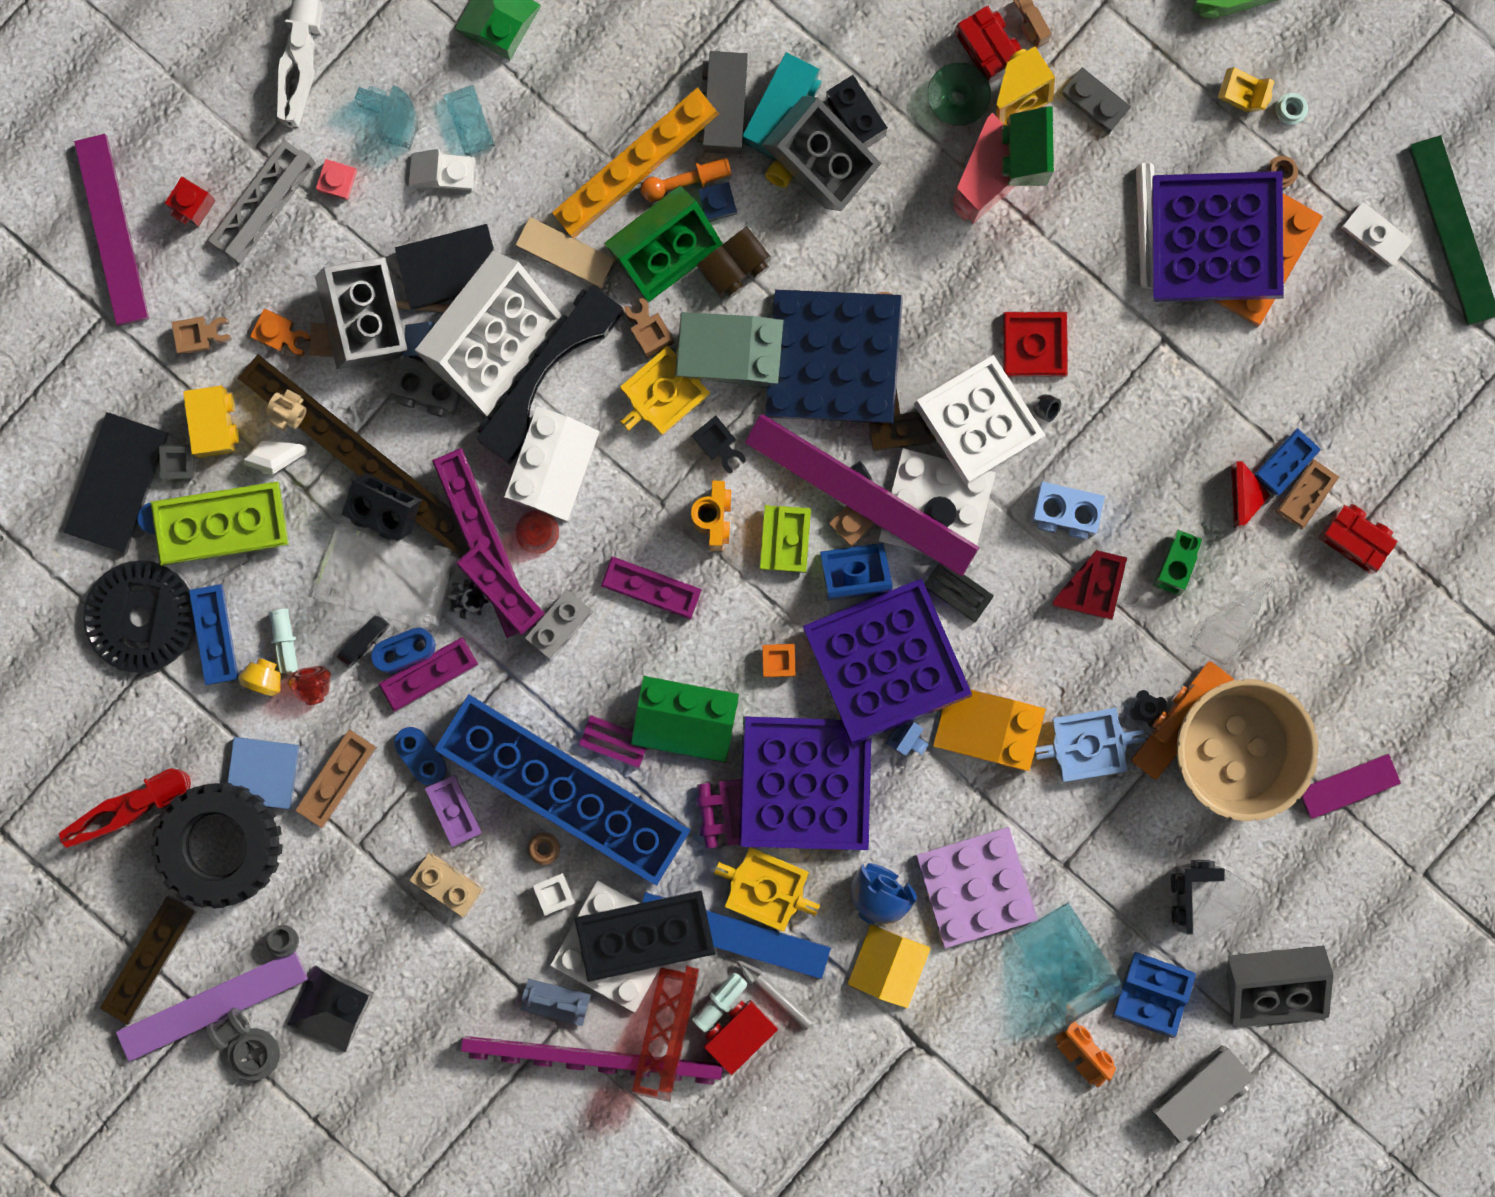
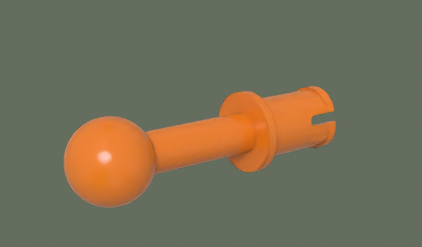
[640,157,732,202]

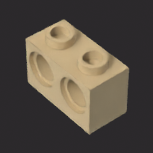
[409,853,485,917]

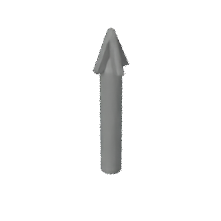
[737,960,814,1030]

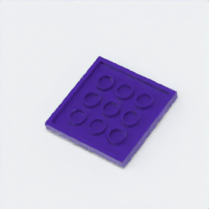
[1153,171,1284,302]
[803,578,972,745]
[739,716,872,850]

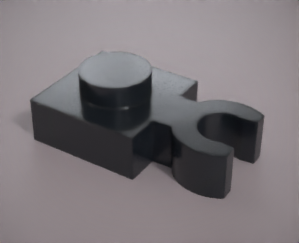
[691,415,746,475]

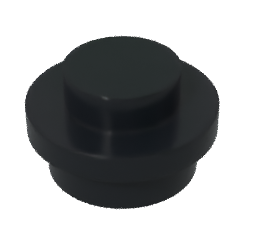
[924,496,956,527]

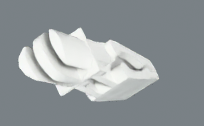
[277,0,323,128]

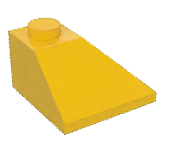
[996,46,1055,125]

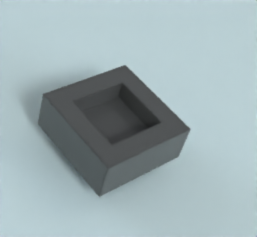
[159,445,195,479]

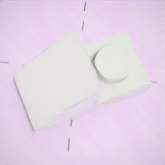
[409,149,475,191]

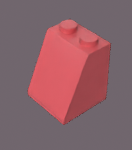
[952,113,1016,224]

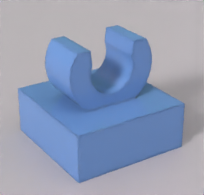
[885,721,929,756]

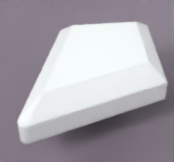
[244,441,307,474]

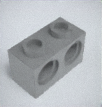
[525,589,593,661]

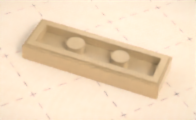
[515,217,615,289]

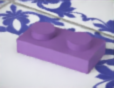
[425,775,482,847]

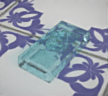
[444,85,495,156]

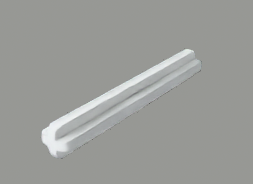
[1136,163,1154,289]

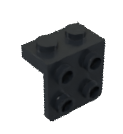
[1170,859,1225,935]

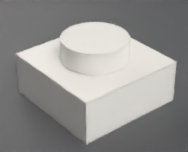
[533,873,575,916]

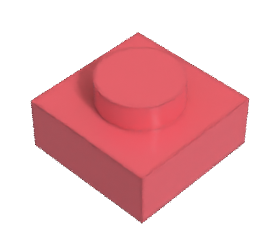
[316,159,357,201]

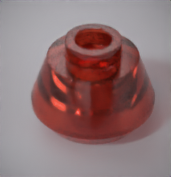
[516,510,559,554]
[288,666,331,705]

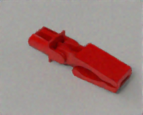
[59,768,191,848]

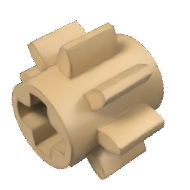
[266,389,306,432]

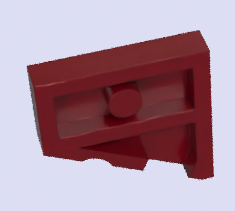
[1051,550,1127,621]

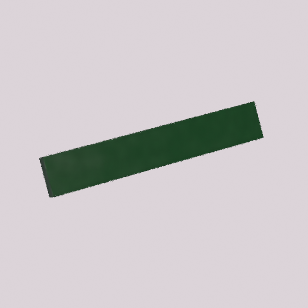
[1408,135,1495,326]

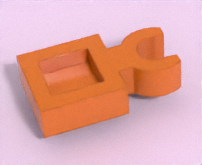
[250,308,310,356]

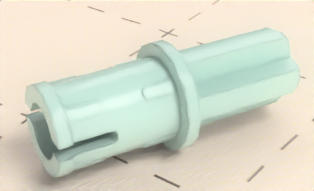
[268,609,298,674]
[692,973,747,1033]

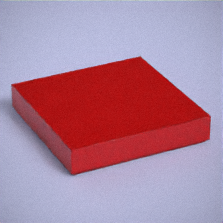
[1003,312,1068,377]

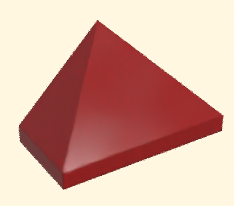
[1231,461,1270,528]

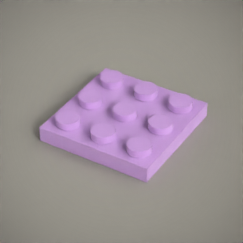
[916,827,1038,948]

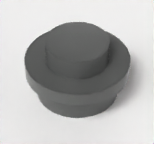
[266,925,299,958]

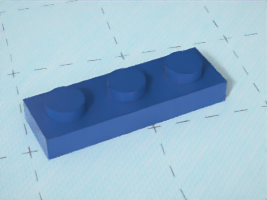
[189,584,239,685]

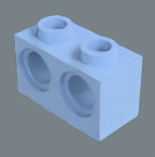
[1031,482,1105,540]

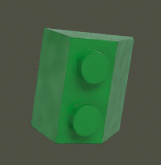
[1001,106,1054,186]

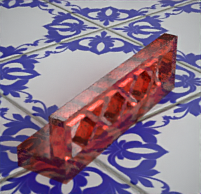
[632,966,699,1102]

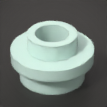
[1275,93,1308,125]

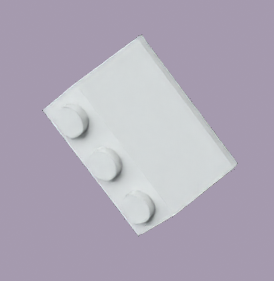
[504,406,600,522]

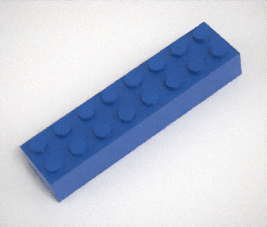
[434,694,691,886]

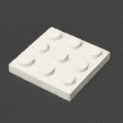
[914,355,1045,485]
[878,448,996,566]
[550,879,661,1013]

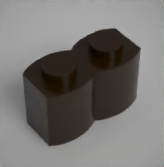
[697,226,771,299]

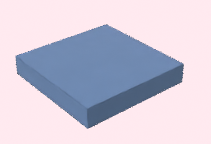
[228,737,300,809]

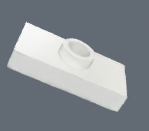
[1341,202,1412,268]

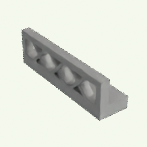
[208,140,316,265]

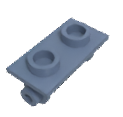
[520,978,591,1026]

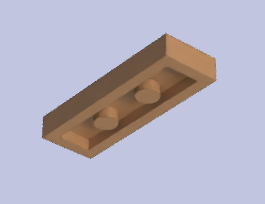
[295,729,377,828]

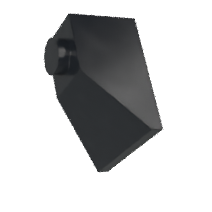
[287,965,374,1052]

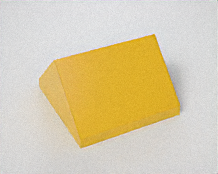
[847,924,931,1008]

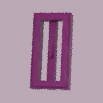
[579,715,647,768]

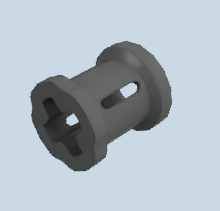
[206,1007,250,1050]

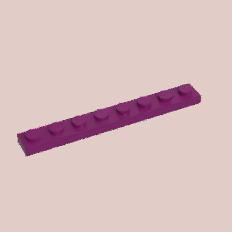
[461,1036,723,1085]

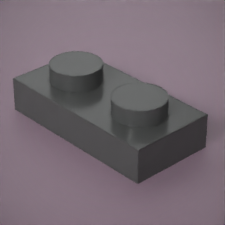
[1061,67,1131,134]

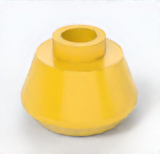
[238,658,281,697]

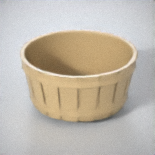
[1177,679,1318,821]

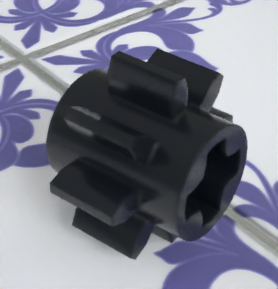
[445,579,488,619]

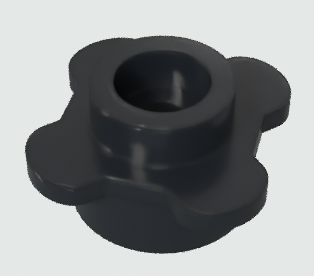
[1129,690,1167,727]

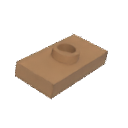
[1275,459,1339,530]

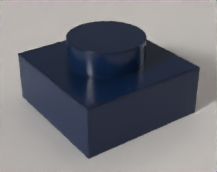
[698,182,737,222]

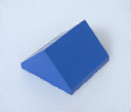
[820,543,893,601]

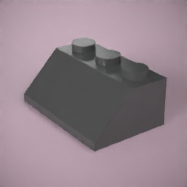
[1226,946,1333,1028]

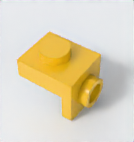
[1217,67,1274,112]

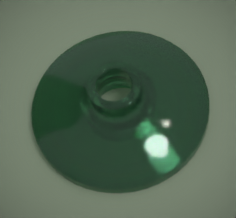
[927,62,991,126]

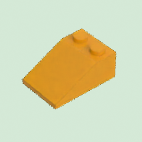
[933,689,1046,772]

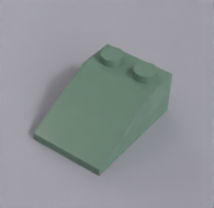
[675,312,783,388]

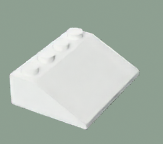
[415,251,562,416]

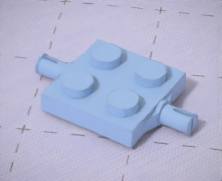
[1035,708,1145,782]

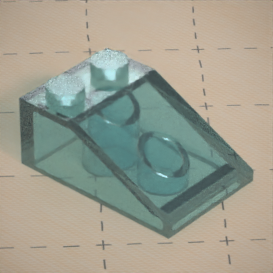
[1013,903,1122,1026]

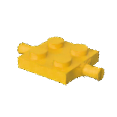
[620,346,710,436]
[714,847,820,932]

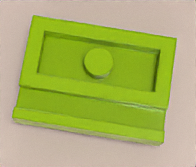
[760,505,811,573]

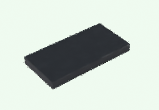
[64,412,169,554]
[574,890,716,982]

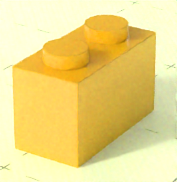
[183,385,239,458]

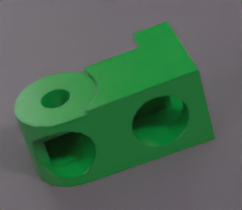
[1152,529,1202,596]

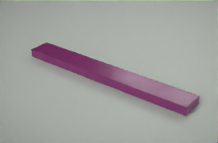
[745,414,980,576]

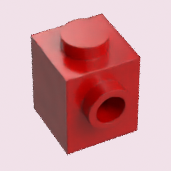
[165,176,216,227]

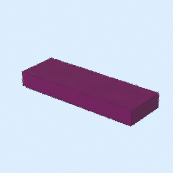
[456,542,545,636]
[601,556,702,620]
[378,636,479,712]
[1301,754,1401,819]

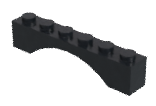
[477,285,624,465]

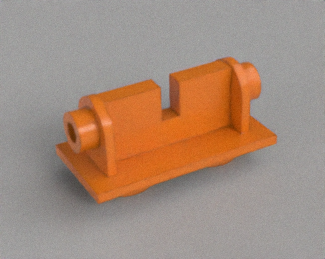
[1054,1020,1116,1088]

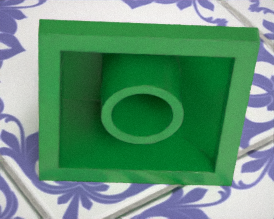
[455,0,541,60]

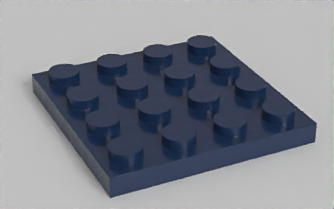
[765,289,903,424]

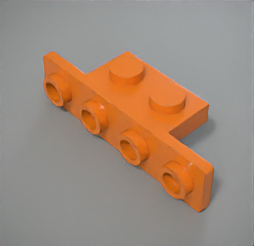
[1131,661,1234,779]

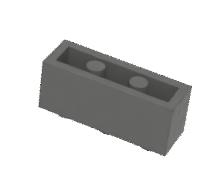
[698,51,748,155]

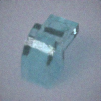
[355,85,418,150]

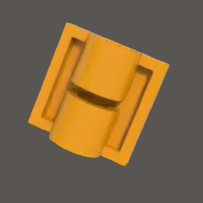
[691,480,732,551]

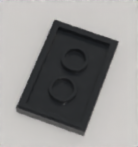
[394,224,494,310]

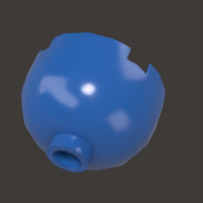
[851,863,917,924]

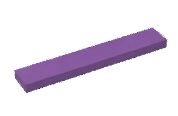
[116,951,308,1062]

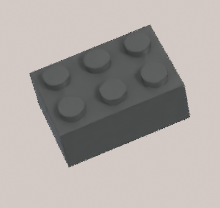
[762,96,881,211]
[315,257,407,369]

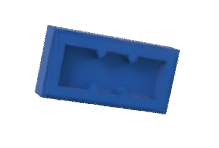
[1254,428,1321,497]

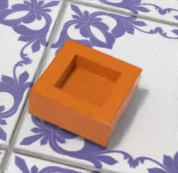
[762,644,796,677]

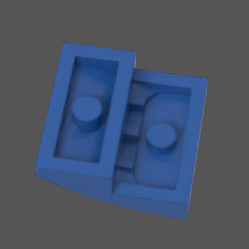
[1112,952,1196,1038]

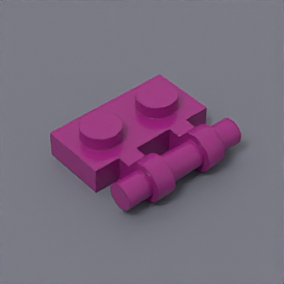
[695,779,741,849]

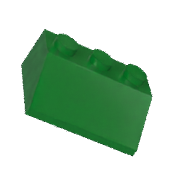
[604,185,723,303]
[631,676,739,763]

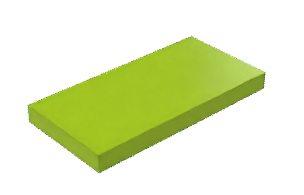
[150,481,289,566]

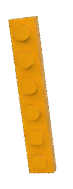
[552,88,719,238]

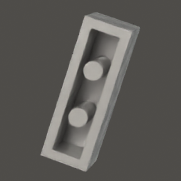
[1151,1045,1254,1143]

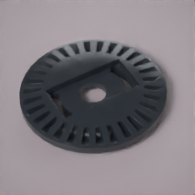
[83,560,195,673]

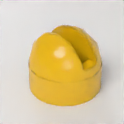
[765,160,792,188]

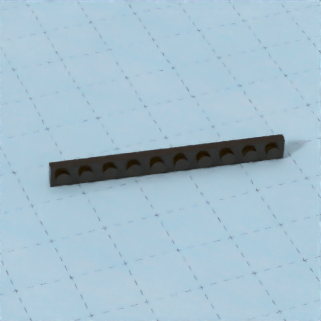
[238,354,508,558]

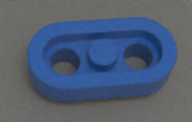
[371,628,436,674]
[394,727,447,785]

